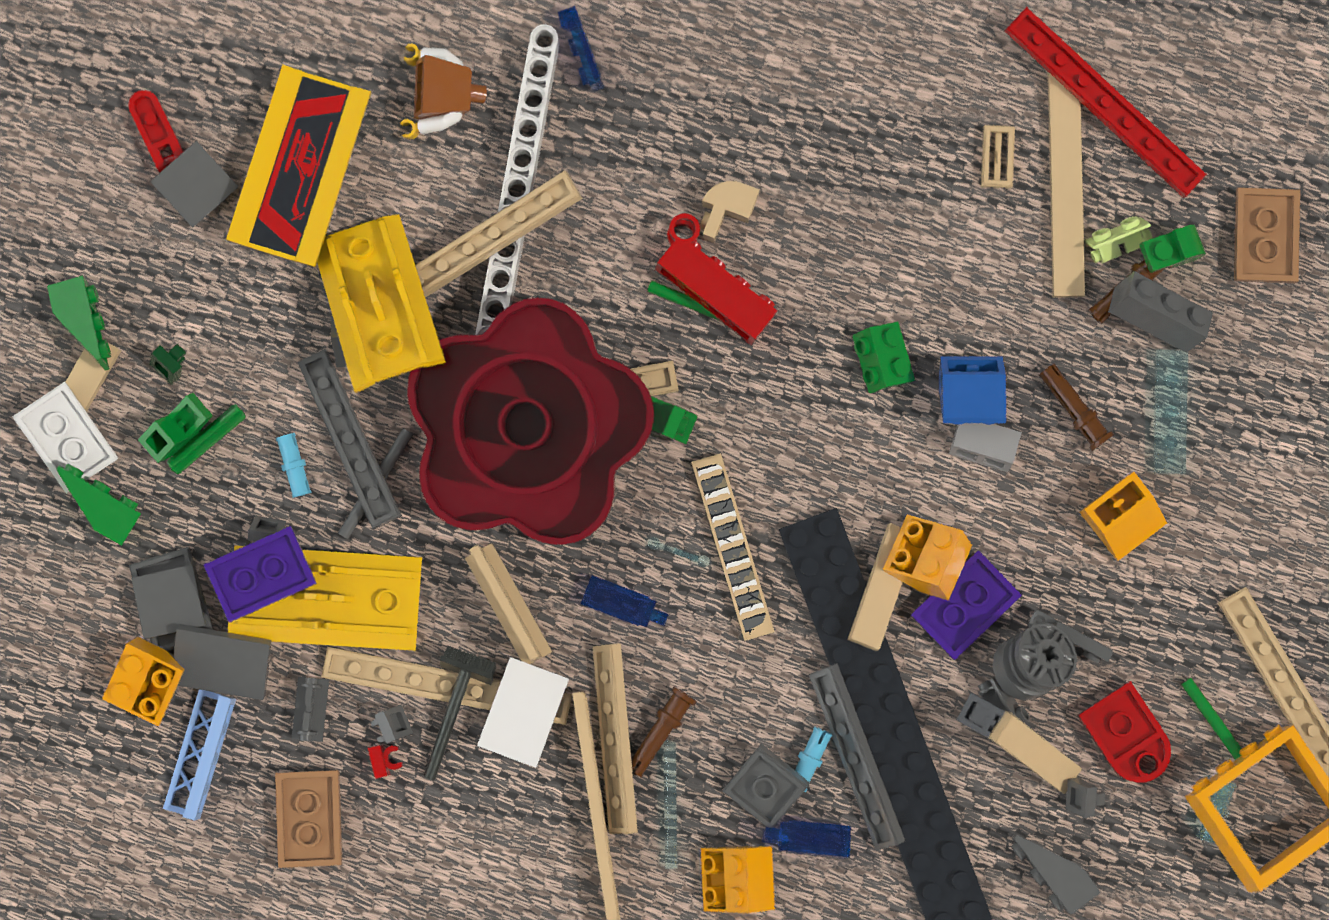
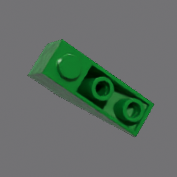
[47,275,111,371]
[56,463,141,546]

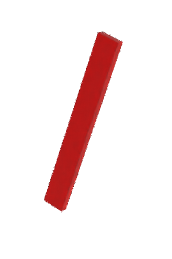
[1004,7,1207,198]

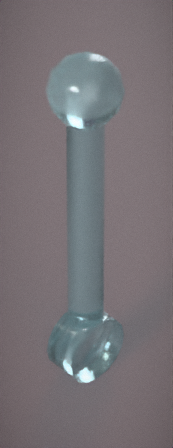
[648,537,710,567]

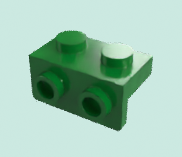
[853,322,916,394]

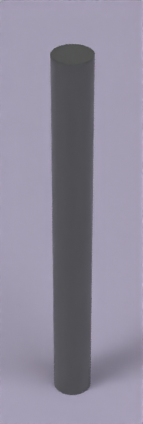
[338,428,414,539]

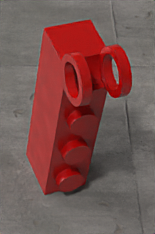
[655,213,778,345]

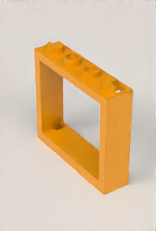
[1185,724,1329,892]

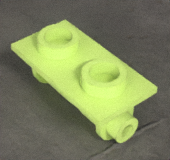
[1084,217,1153,264]

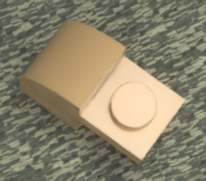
[700,181,760,243]

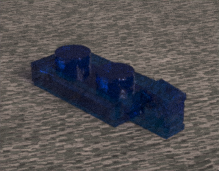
[558,6,605,91]
[581,575,669,628]
[762,820,851,859]

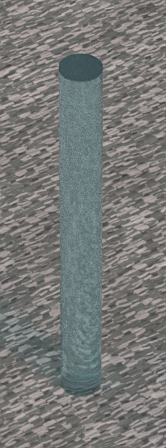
[663,742,678,869]

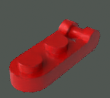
[128,90,184,173]

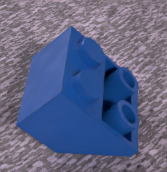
[938,356,1006,425]

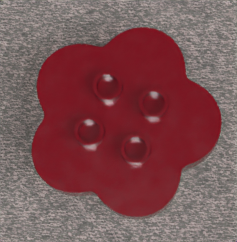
[407,298,654,545]

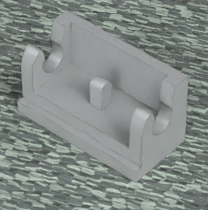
[949,423,1022,472]

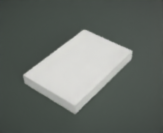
[12,382,119,493]
[477,657,569,768]

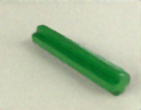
[167,404,246,475]

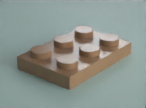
[1234,188,1300,284]
[275,770,343,868]

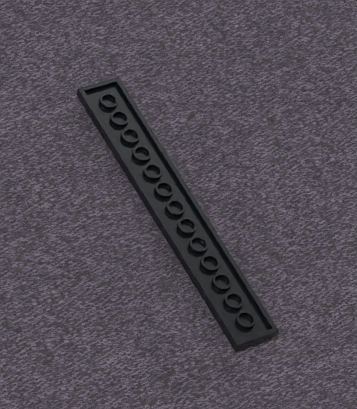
[778,508,993,920]

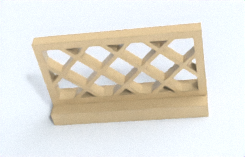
[465,543,552,664]

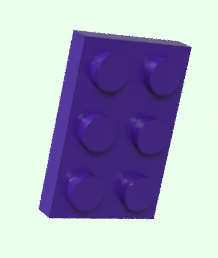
[204,526,317,623]
[910,550,1022,660]

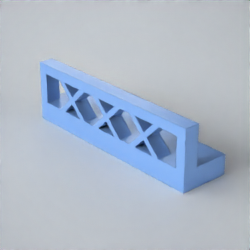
[163,689,236,820]

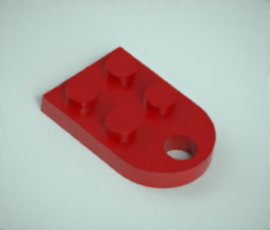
[1077,681,1171,783]

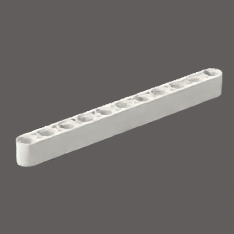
[475,25,559,335]

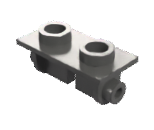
[978,676,1031,728]
[292,677,329,742]

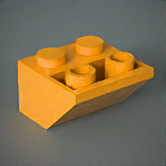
[1079,472,1167,561]
[883,514,972,601]
[102,637,185,726]
[701,846,775,913]

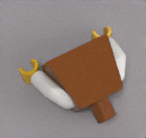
[400,43,487,139]

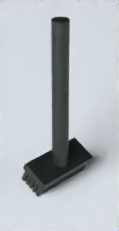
[424,645,496,780]

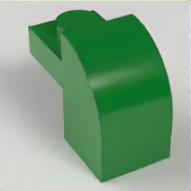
[1139,225,1206,273]
[138,393,213,463]
[652,396,698,444]

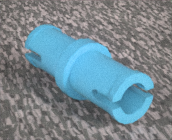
[276,433,312,498]
[795,726,832,792]

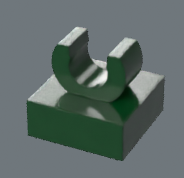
[150,344,187,385]

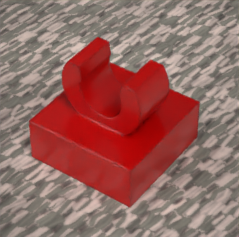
[368,744,404,779]

